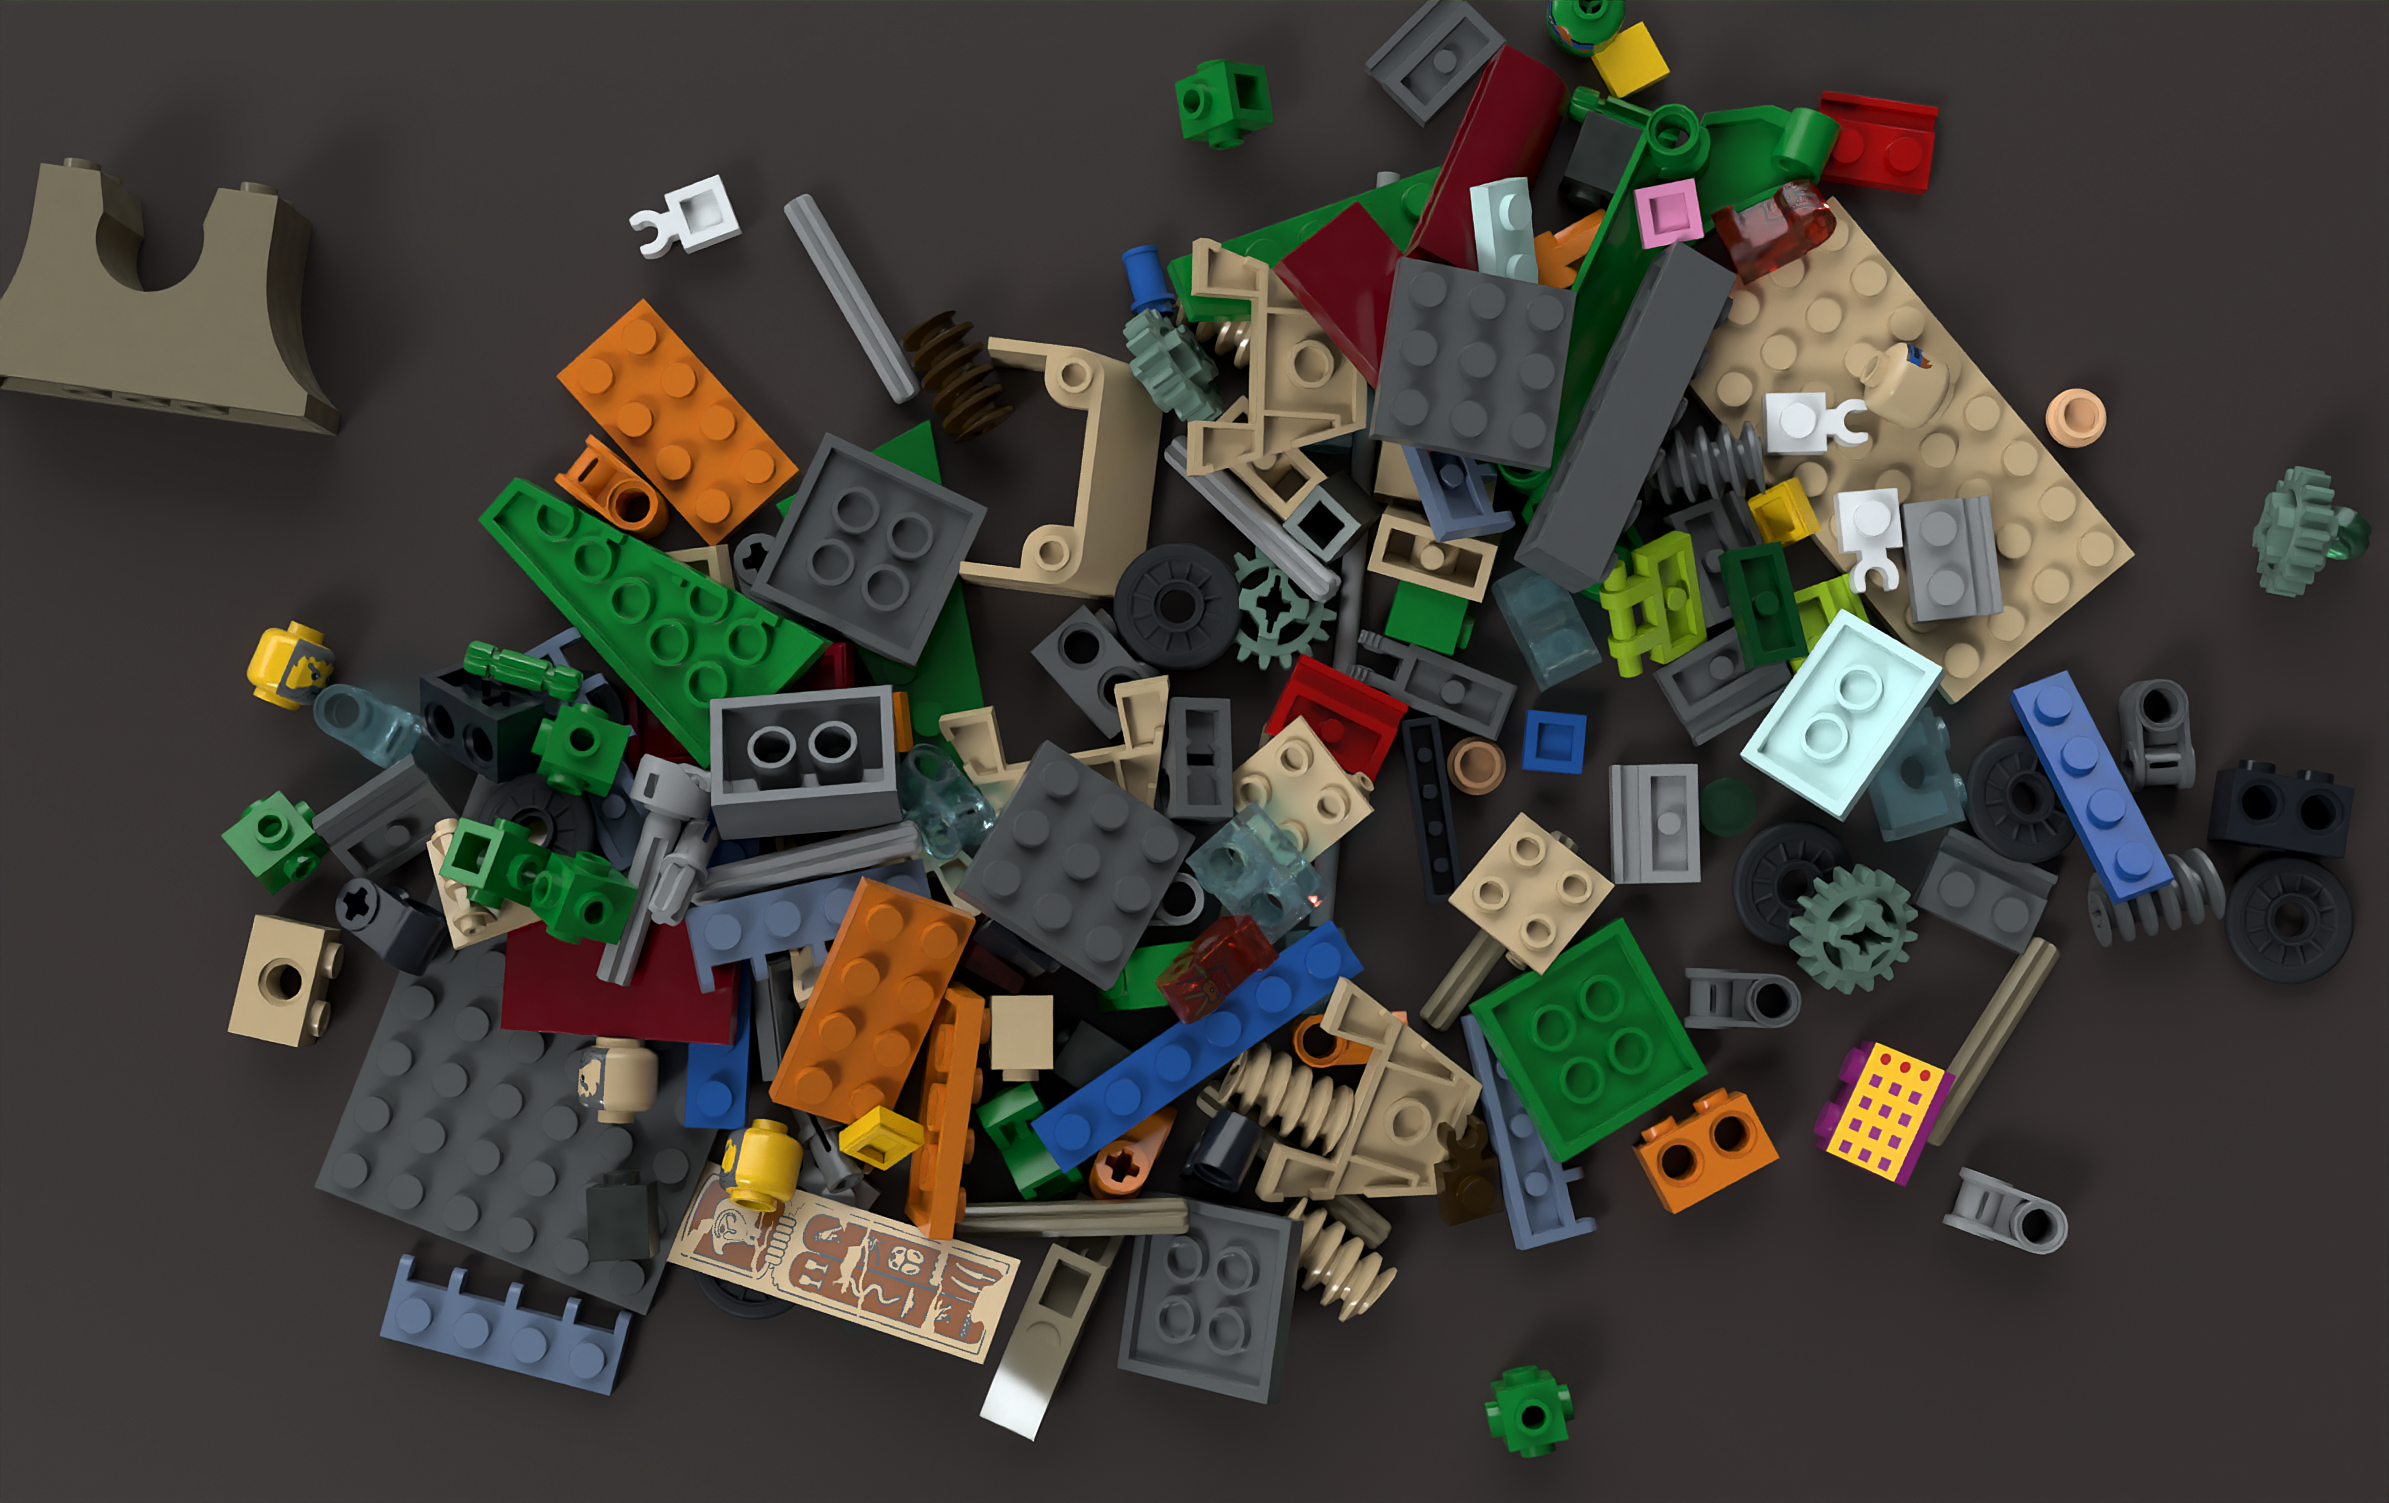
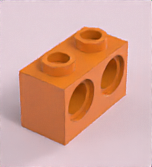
[1632,1087,1780,1214]

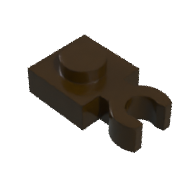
[1434,1114,1504,1227]

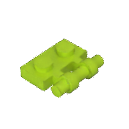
[1599,530,1708,678]

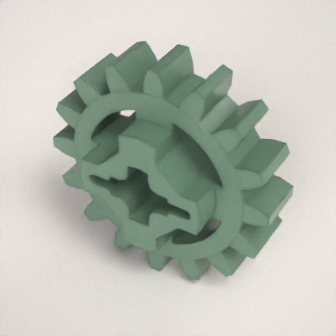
[1123,308,1225,422]
[2252,466,2338,598]
[1231,546,1337,671]
[1789,864,1918,995]

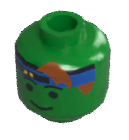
[1546,0,1625,57]

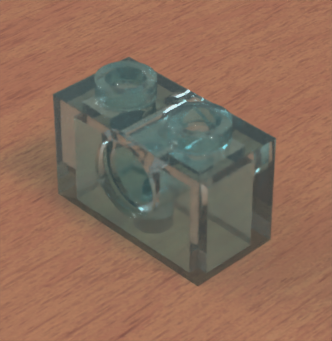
[1867,706,1968,842]

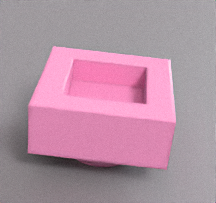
[1633,178,1704,249]

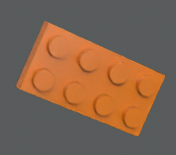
[556,299,802,546]
[768,876,976,1125]
[904,981,991,1241]

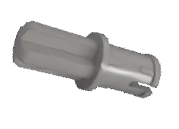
[648,818,721,926]

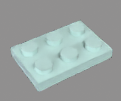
[1740,608,1946,822]

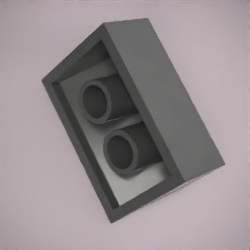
[710,685,903,840]

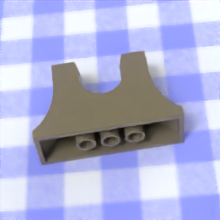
[0,158,341,436]

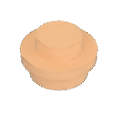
[2046,389,2107,448]

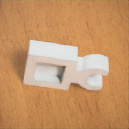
[629,174,742,259]
[1762,392,1868,456]
[1833,488,1903,594]

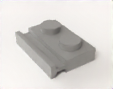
[1899,495,2004,624]
[1609,764,1701,884]

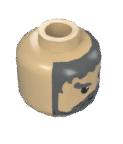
[578,1036,659,1123]

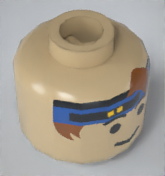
[1860,342,1954,431]

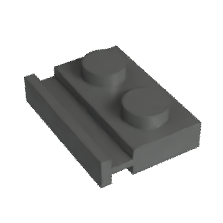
[1364,0,1507,128]
[1660,490,1765,629]
[1652,626,1793,747]
[312,753,462,882]
[1911,827,2058,954]

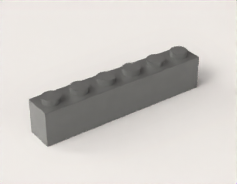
[1514,240,1737,594]

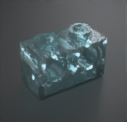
[1490,566,1603,693]
[1185,800,1333,951]

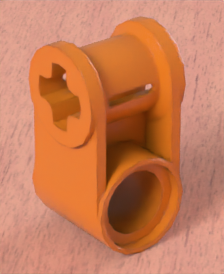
[553,434,670,540]
[1088,1105,1178,1200]

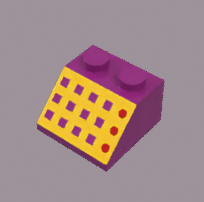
[1813,1040,1956,1187]

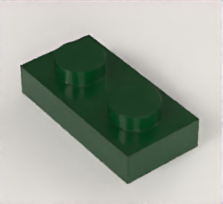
[1718,541,1809,671]

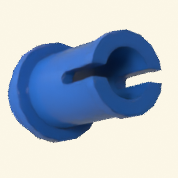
[1121,245,1176,318]

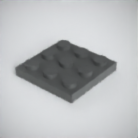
[1369,257,1577,472]
[750,432,989,670]
[953,740,1196,991]
[1117,1190,1304,1405]

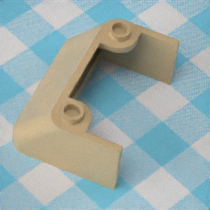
[959,337,1164,602]

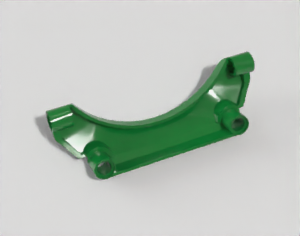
[1498,103,1842,603]

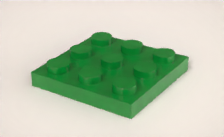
[1468,917,1708,1163]

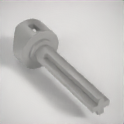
[596,754,711,987]

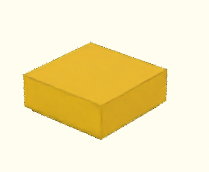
[1591,21,1670,100]
[1746,477,1822,549]
[839,1105,925,1171]

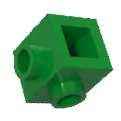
[1175,59,1274,150]
[531,703,632,798]
[221,791,330,896]
[438,817,551,911]
[530,851,639,945]
[1484,1365,1575,1458]

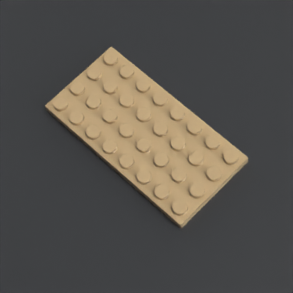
[1686,196,2135,705]

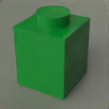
[1382,579,1475,658]

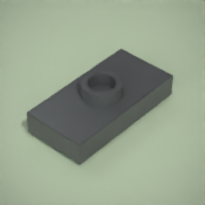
[749,952,805,1081]

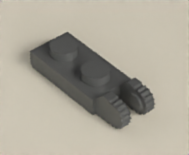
[1345,630,1517,741]

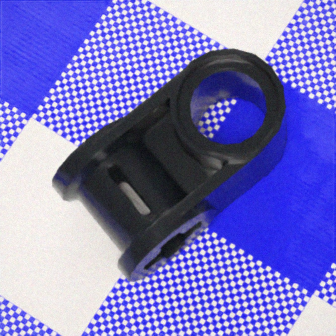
[335,878,449,976]
[1178,1110,1265,1204]

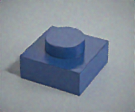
[1521,710,1587,775]

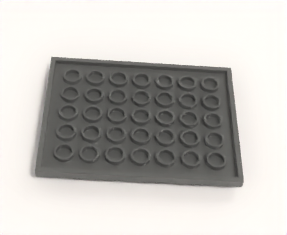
[314,768,789,1316]

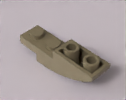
[979,1192,1127,1442]

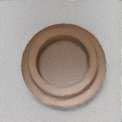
[1446,736,1506,795]

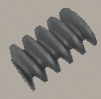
[1643,421,1766,507]
[2088,848,2226,947]

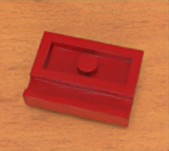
[1818,90,1939,195]
[1263,654,1409,783]

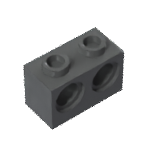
[1031,605,1163,744]
[1154,697,1233,826]

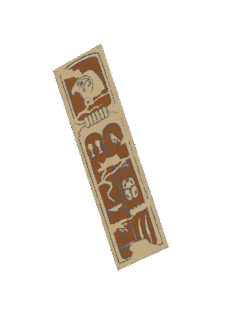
[667,1161,1021,1364]

